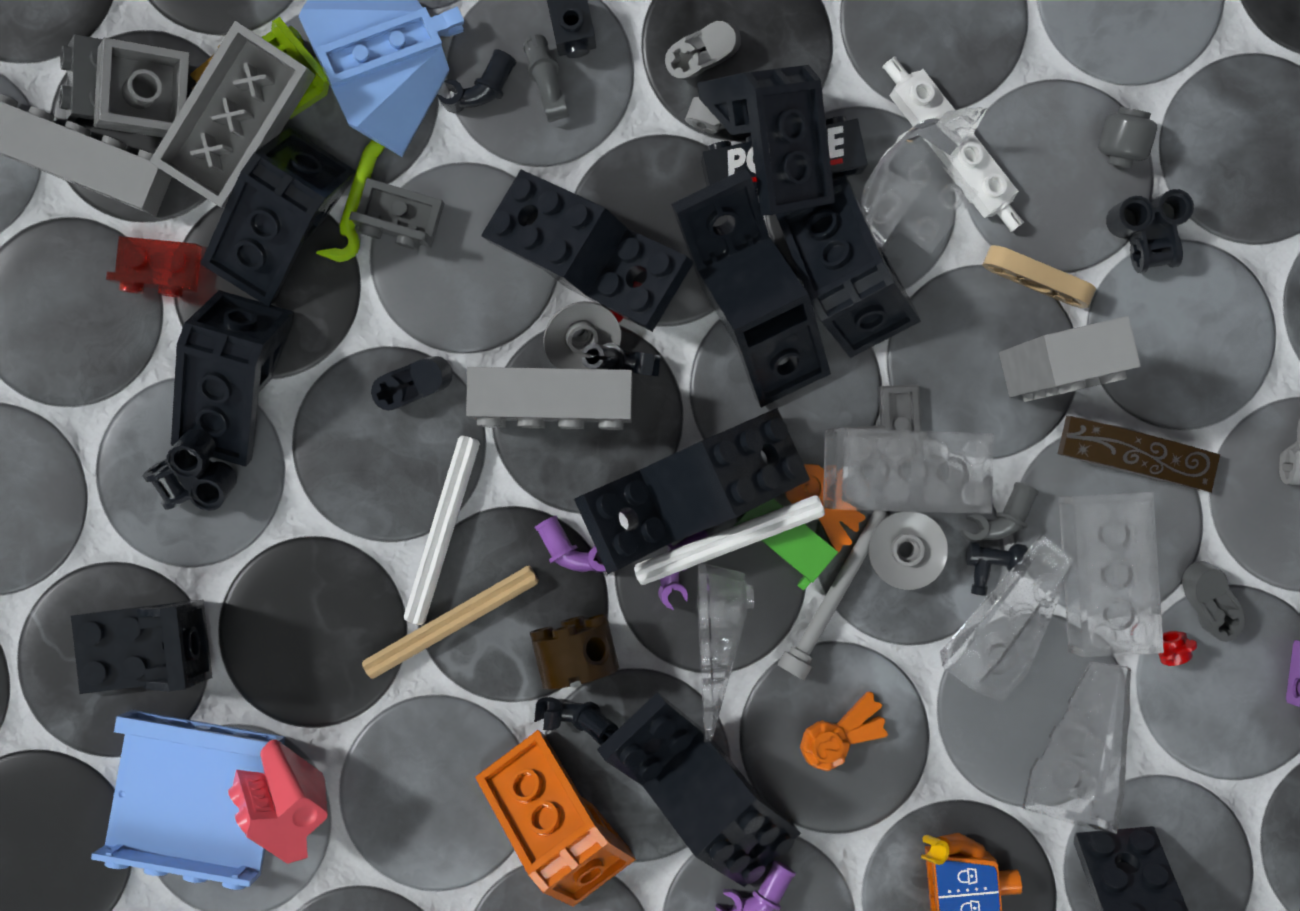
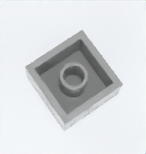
[94,37,189,138]

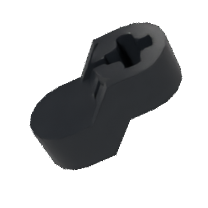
[371,356,453,411]

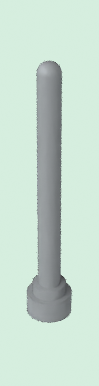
[777,508,888,681]

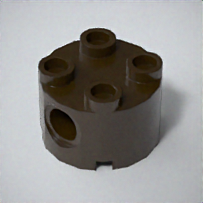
[530,614,619,690]

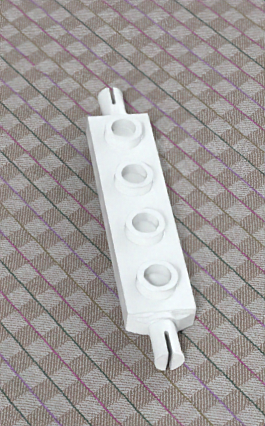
[882,56,1024,232]

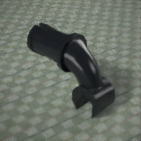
[437,49,517,113]
[581,343,662,377]
[534,697,619,746]

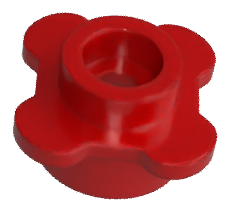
[1149,631,1197,666]

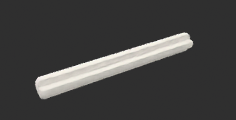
[404,436,480,625]
[634,495,825,585]

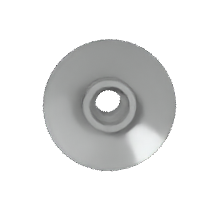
[543,301,621,369]
[868,511,948,590]

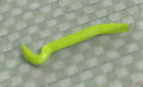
[316,140,385,262]

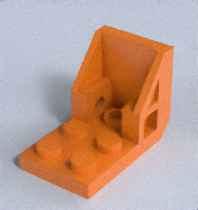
[475,730,636,907]

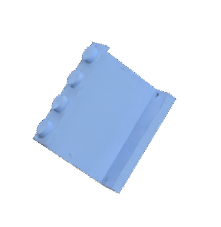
[91,710,285,890]

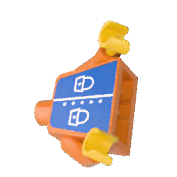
[921,833,1022,911]

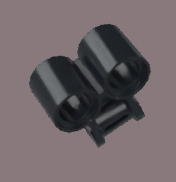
[1106,189,1194,273]
[142,428,237,511]

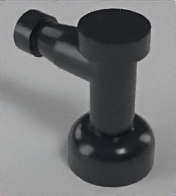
[966,542,1028,596]

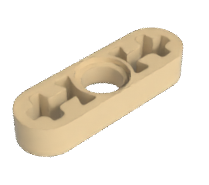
[982,245,1096,308]

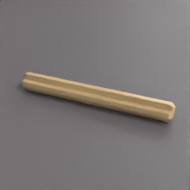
[362,566,539,679]

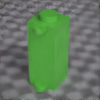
[732,499,838,590]

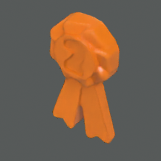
[785,464,866,552]
[800,691,888,771]

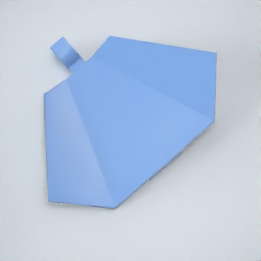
[299,0,464,157]

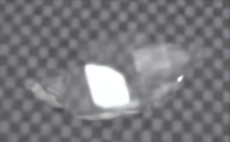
[861,107,987,254]

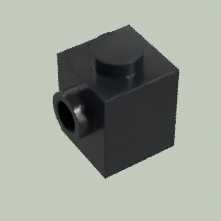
[547,0,596,58]

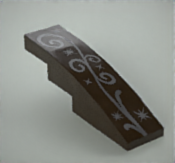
[1057,416,1221,493]

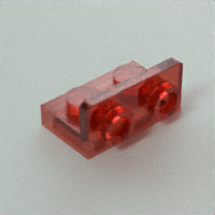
[106,236,202,298]

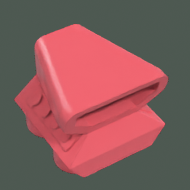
[228,740,328,864]

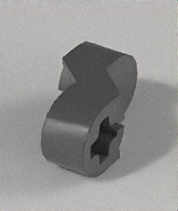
[1182,561,1245,642]

